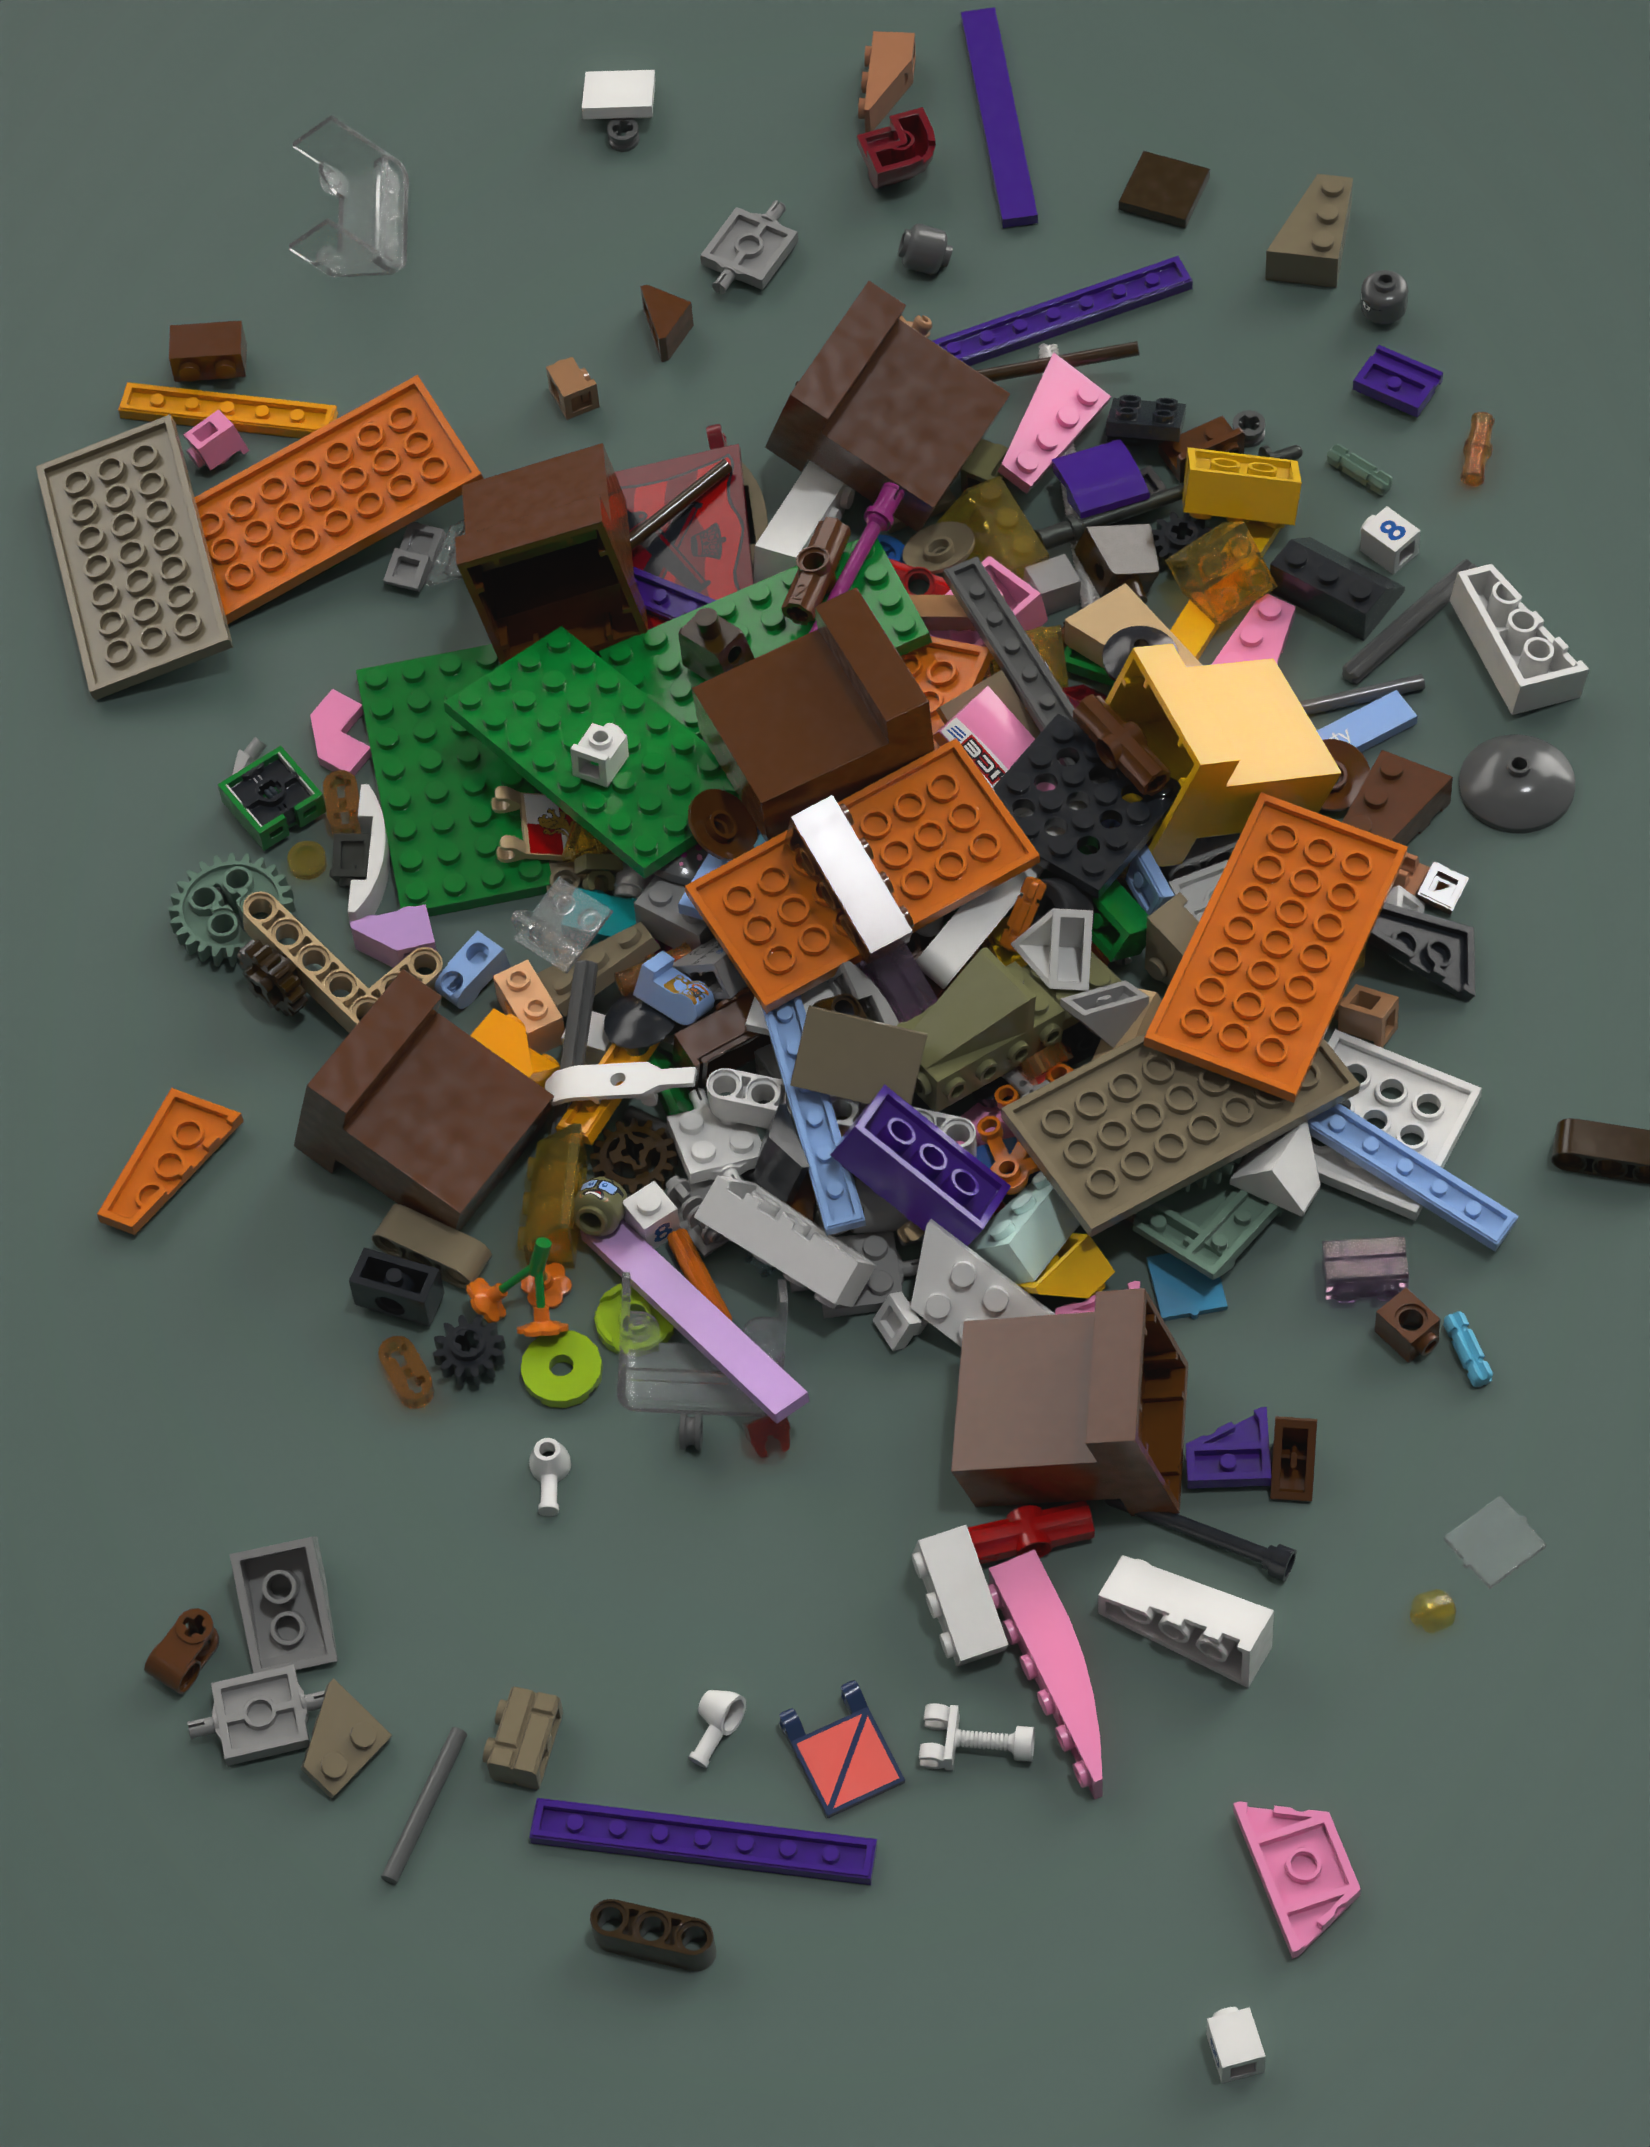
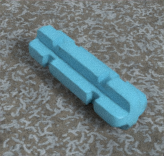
[1443,1311,1493,1387]

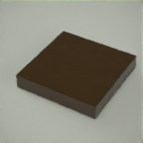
[1119,151,1210,228]

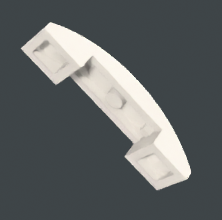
[348,784,390,922]

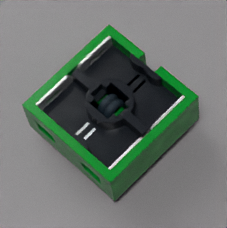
[217,746,327,851]

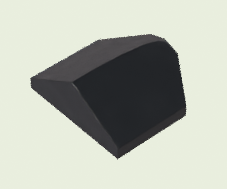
[754,1104,809,1202]

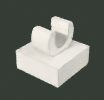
[873,1291,928,1351]

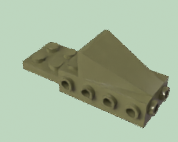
[897,947,1121,1112]

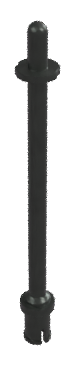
[1034,445,1303,553]

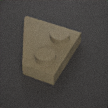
[301,1678,392,1799]

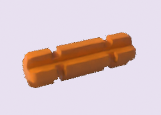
[1000,876,1047,952]

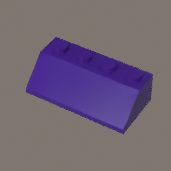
[830,1084,1011,1246]

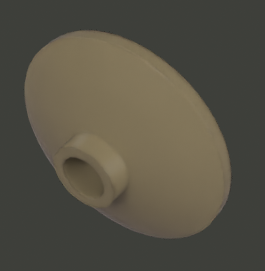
[903,522,975,574]

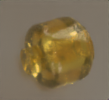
[1410,1589,1456,1633]

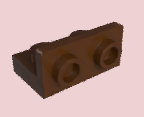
[1158,415,1245,483]

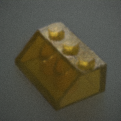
[937,476,1049,580]
[518,1123,589,1269]

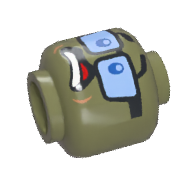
[570,1177,628,1236]

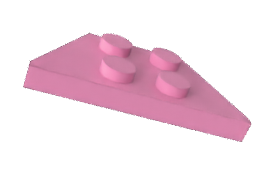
[1233,1801,1361,1959]

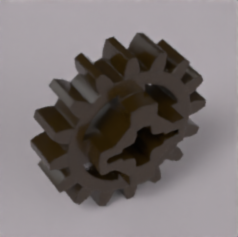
[237,939,308,1016]
[590,1118,678,1196]

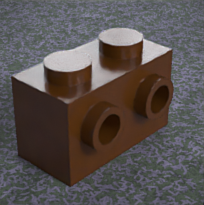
[169,320,247,382]

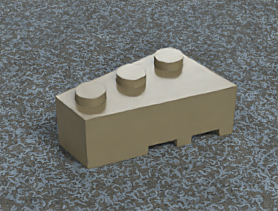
[1265,174,1353,288]
[1145,892,1199,986]

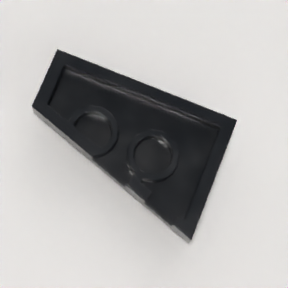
[1367,902,1475,1002]

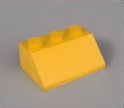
[1182,447,1302,528]

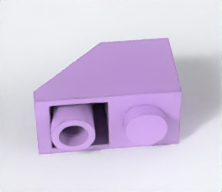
[350,904,437,968]

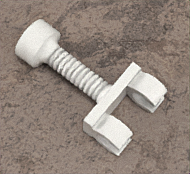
[919,1703,1035,1771]

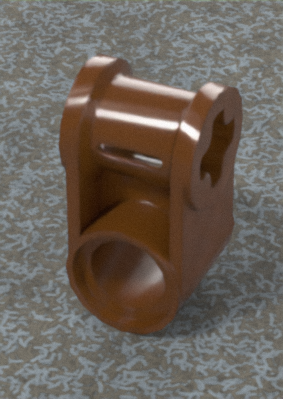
[144,1608,219,1694]

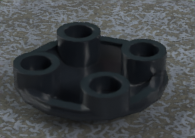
[604,991,682,1056]

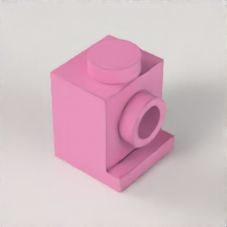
[183,410,249,470]

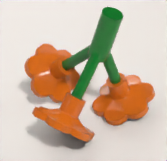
[466,1237,572,1337]

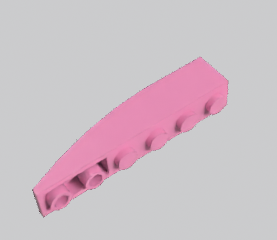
[988,1550,1103,1799]

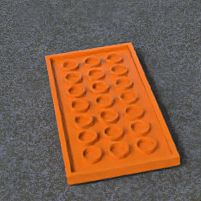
[195,375,483,624]
[685,738,1040,1014]
[1143,792,1408,1103]

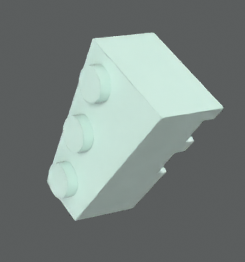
[968,1171,1080,1284]

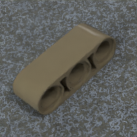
[372,1204,492,1289]

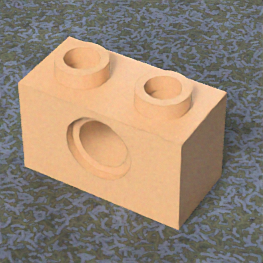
[493,960,565,1054]

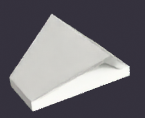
[1011,908,1093,991]
[1230,1121,1321,1217]

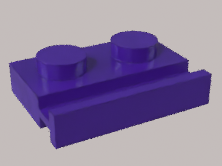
[1353,345,1443,418]

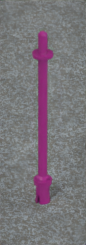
[809,482,905,633]

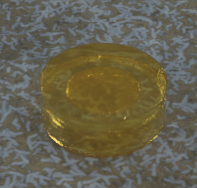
[287,841,327,880]

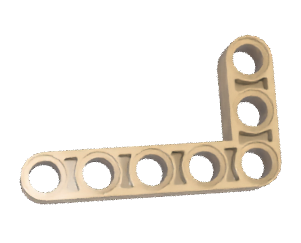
[243,891,443,1033]

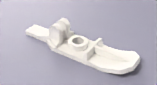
[544,1062,697,1107]

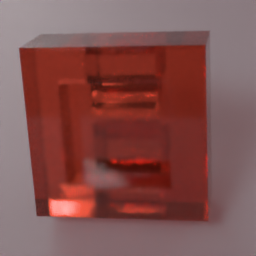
[743,1416,791,1458]

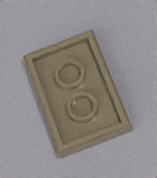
[790,1005,928,1105]

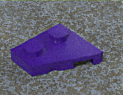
[1185,1407,1271,1489]

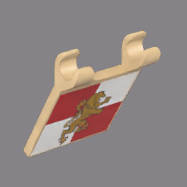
[491,786,601,863]

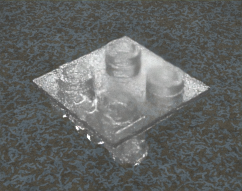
[511,877,613,973]

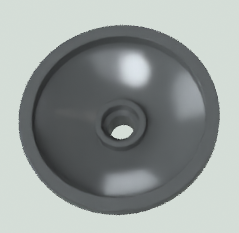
[1459,734,1575,833]

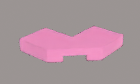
[310,689,372,781]

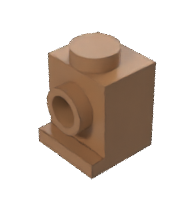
[546,356,600,420]
[1334,984,1399,1048]

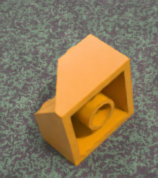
[470,1008,560,1088]

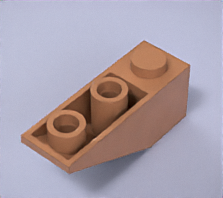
[858,31,916,133]

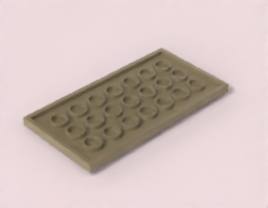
[36,414,233,700]
[1000,1032,1360,1237]

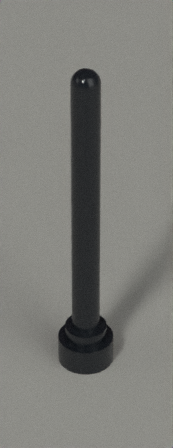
[1105,1499,1297,1581]

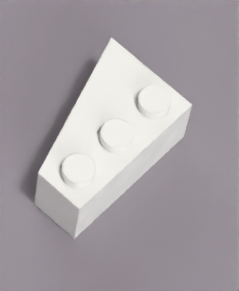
[912,1525,1009,1667]

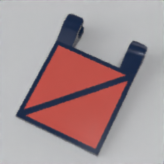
[779,1680,905,1818]

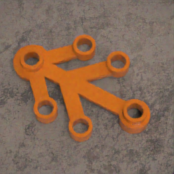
[977,1064,1074,1195]

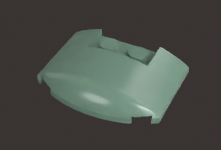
[1133,1154,1285,1280]

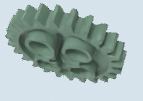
[168,853,296,967]

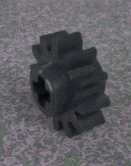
[1152,512,1215,574]
[433,1315,506,1386]

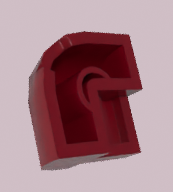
[857,107,936,189]

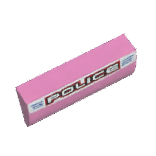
[933,686,1056,792]

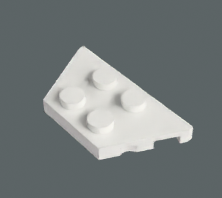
[910,1219,1056,1347]

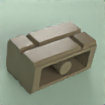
[483,1686,563,1790]

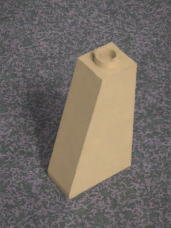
[1064,583,1203,668]

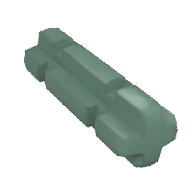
[1327,444,1393,495]

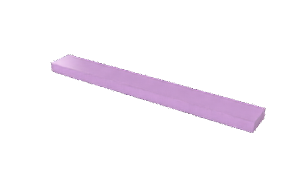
[580,1219,809,1424]

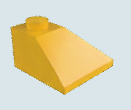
[1017,1233,1115,1299]

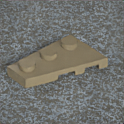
[537,922,660,1017]

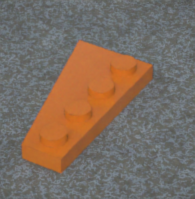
[97,1088,244,1235]

